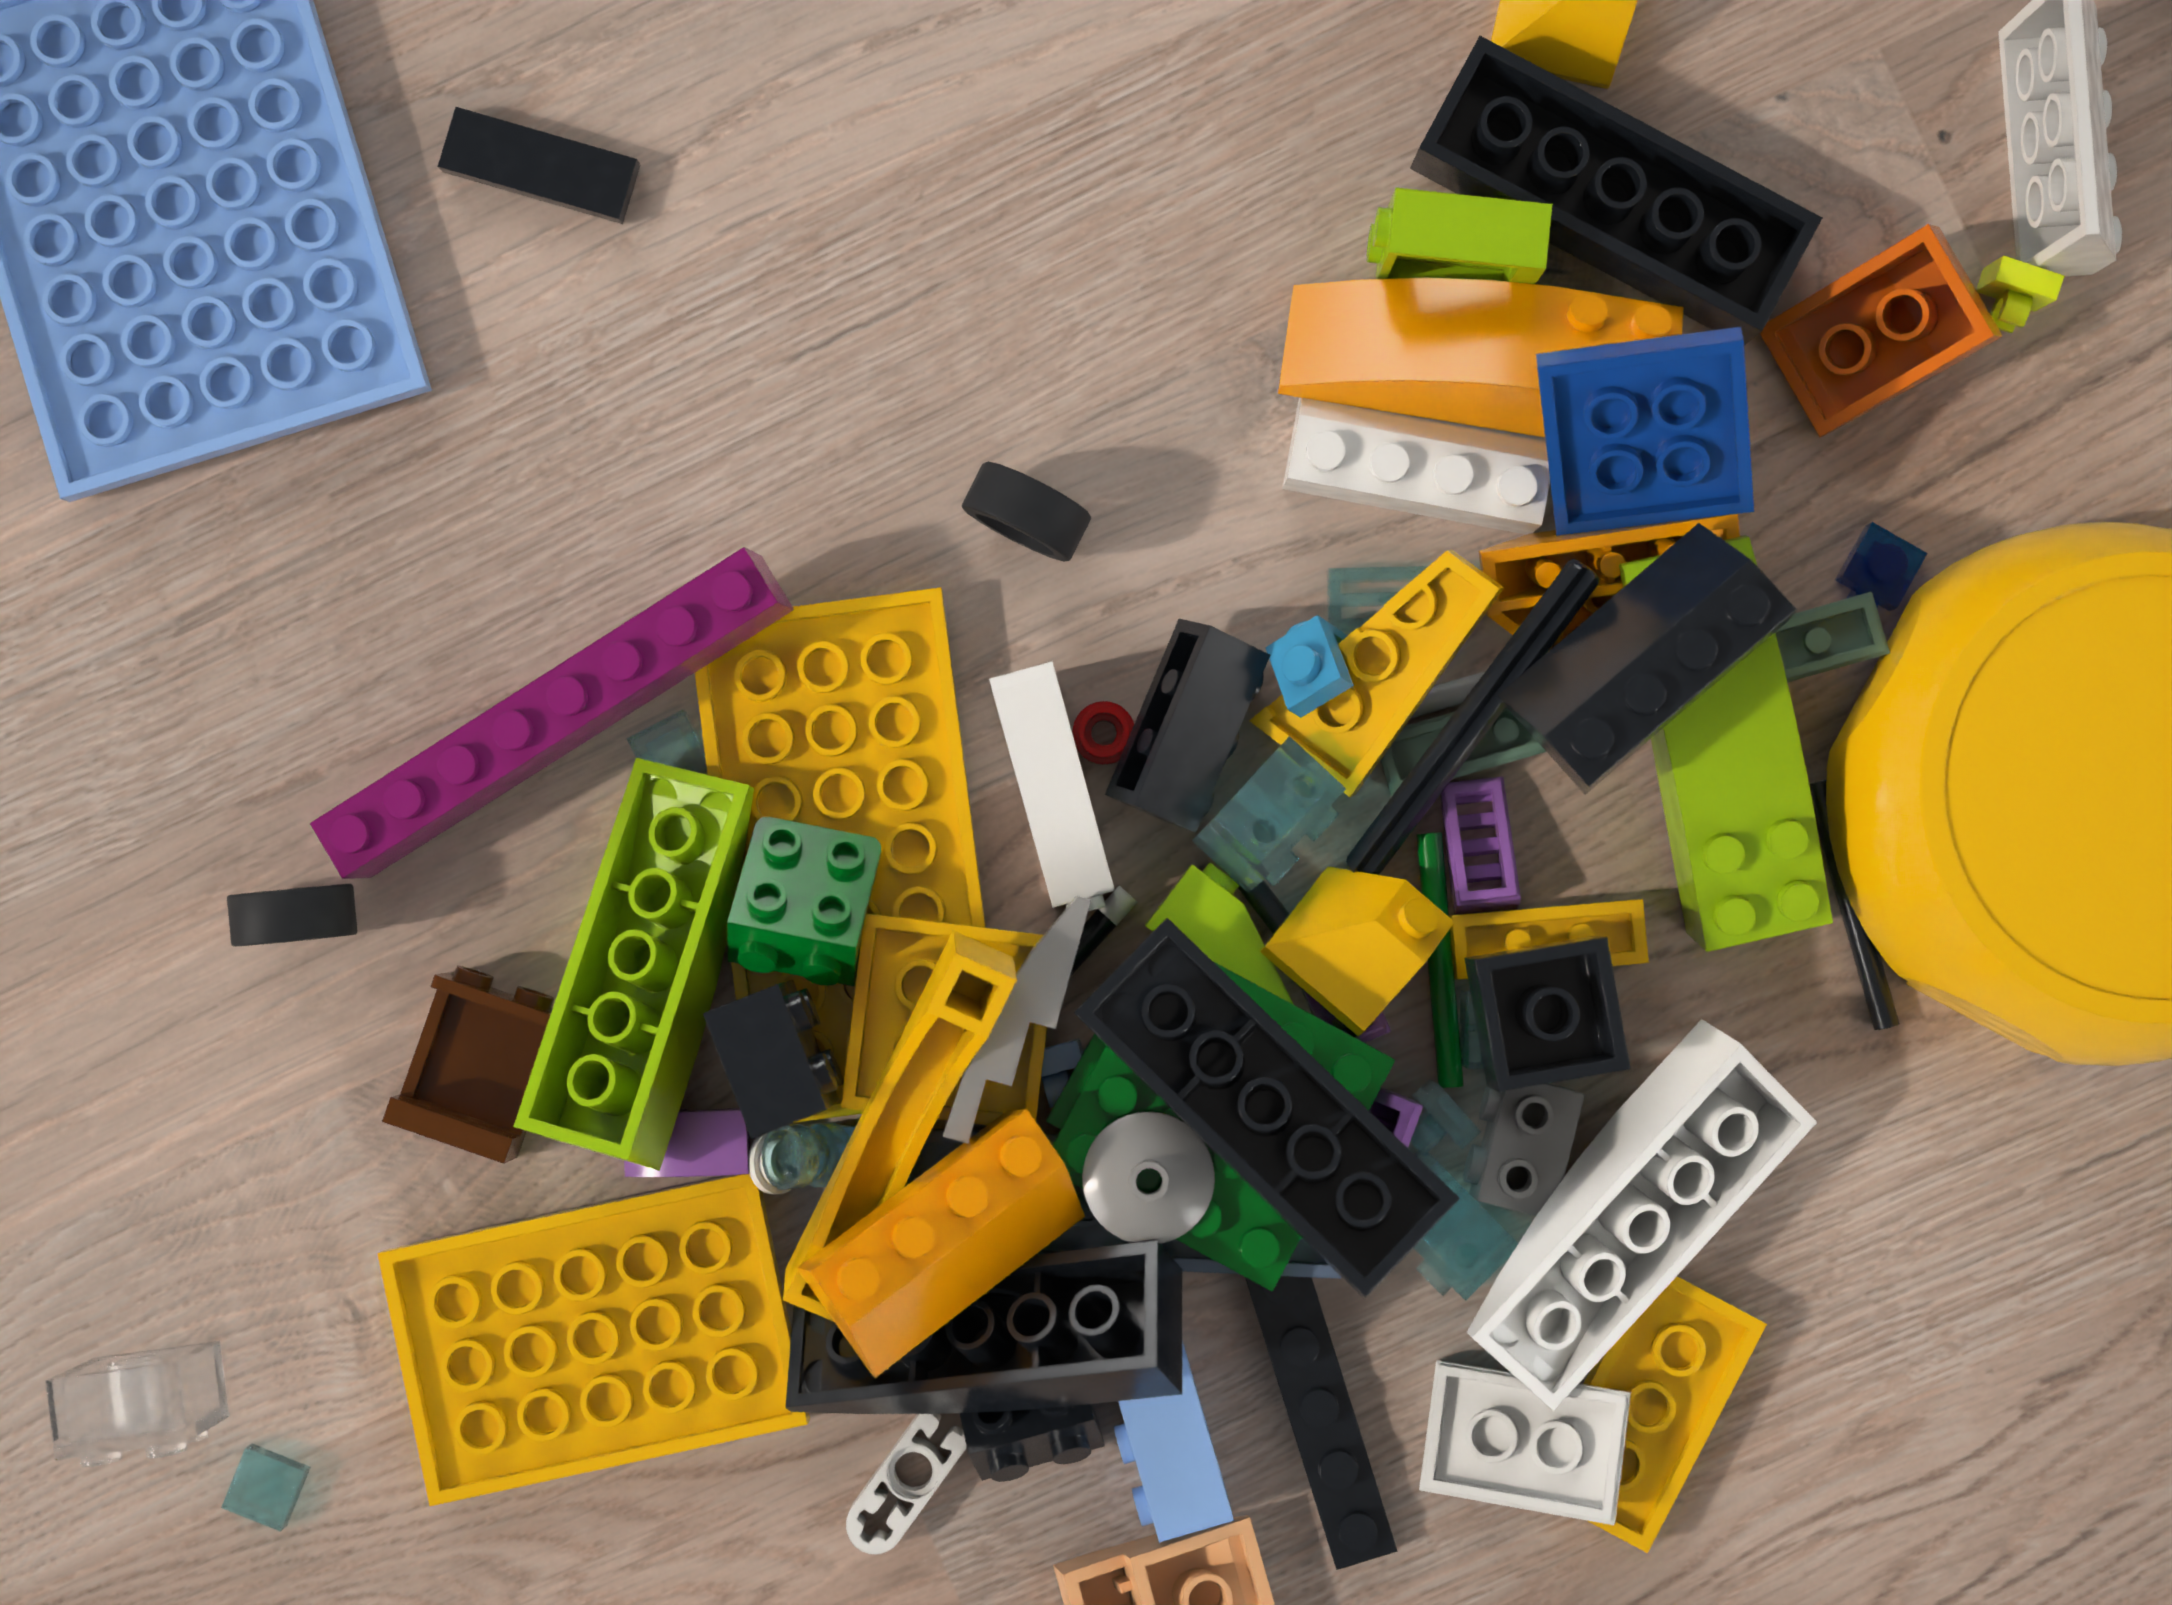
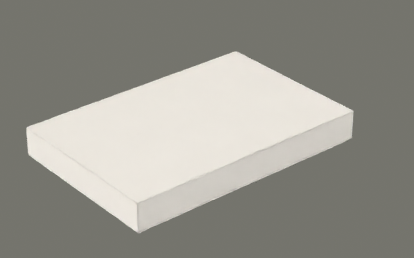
[1419,1360,1631,1525]

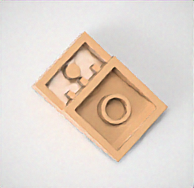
[1053,1515,1275,1605]

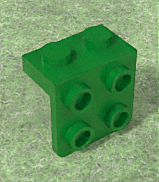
[727,817,881,986]

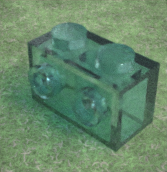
[1192,736,1346,893]
[1414,1147,1518,1301]

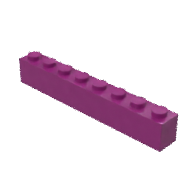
[310,547,794,879]

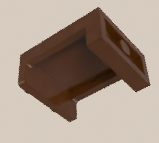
[382,965,554,1164]

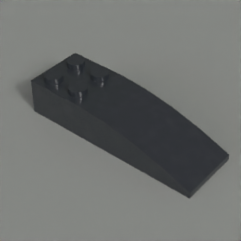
[1074,918,1460,1299]
[785,1240,1182,1414]

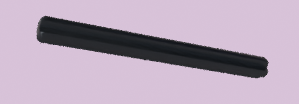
[1346,559,1600,875]

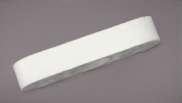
[846,1414,967,1554]

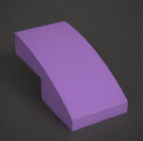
[624,1108,750,1177]

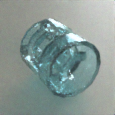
[762,1123,850,1190]

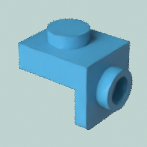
[1265,615,1354,718]

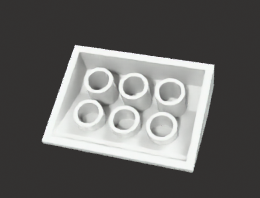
[1998,0,2122,276]

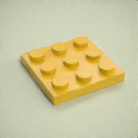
[841,913,1047,1125]

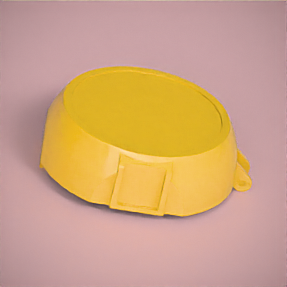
[1826,522,2172,1066]

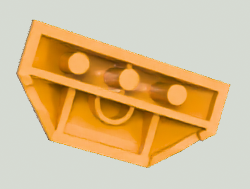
[1478,514,1740,653]

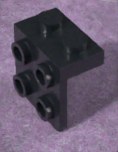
[959,1404,1105,1482]

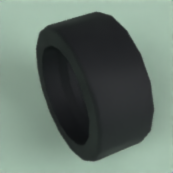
[962,462,1091,562]
[227,884,358,947]

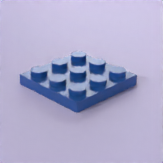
[1536,327,1754,536]

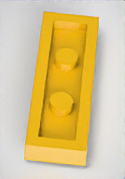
[1449,899,1649,980]

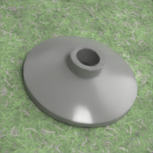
[1082,1111,1214,1243]

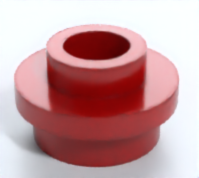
[1072,701,1134,765]

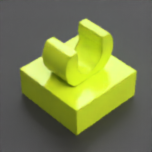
[1976,255,2065,333]

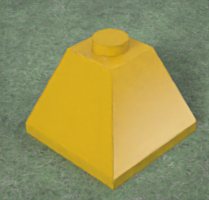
[1491,0,1637,89]
[1260,866,1455,1036]

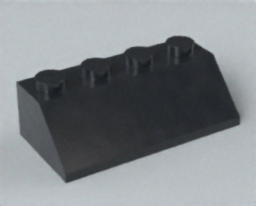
[1498,523,1797,795]

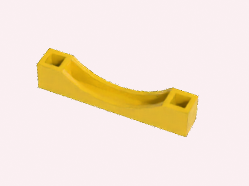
[783,930,1017,1321]

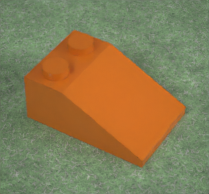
[1760,224,2003,437]

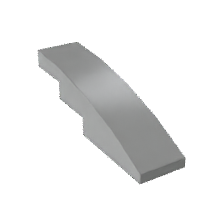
[943,896,1091,1143]

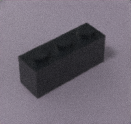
[1105,619,1270,832]

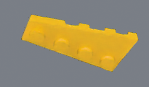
[1249,550,1504,797]

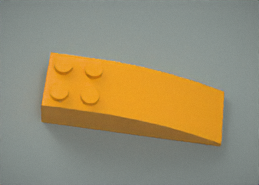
[1278,278,1684,438]

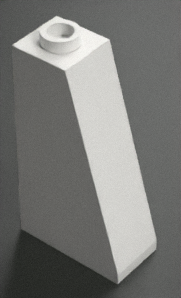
[989,661,1115,911]

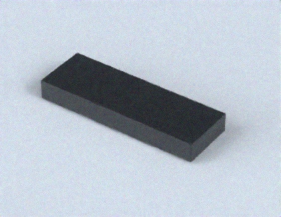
[437,106,641,224]

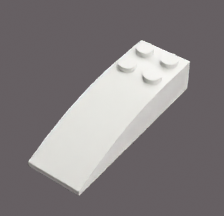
[1467,1019,1817,1411]

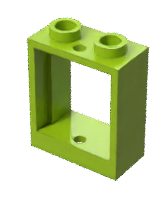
[1366,188,1553,284]

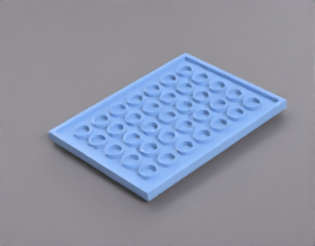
[0,0,432,502]

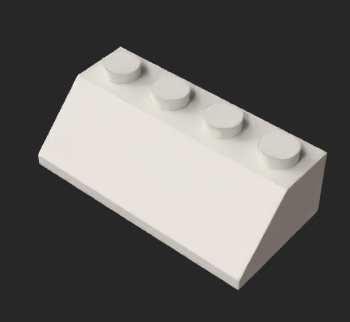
[1282,397,1550,535]

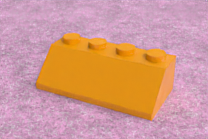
[797,1109,1085,1378]

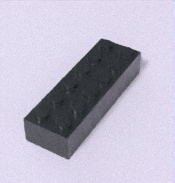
[1410,36,1822,346]

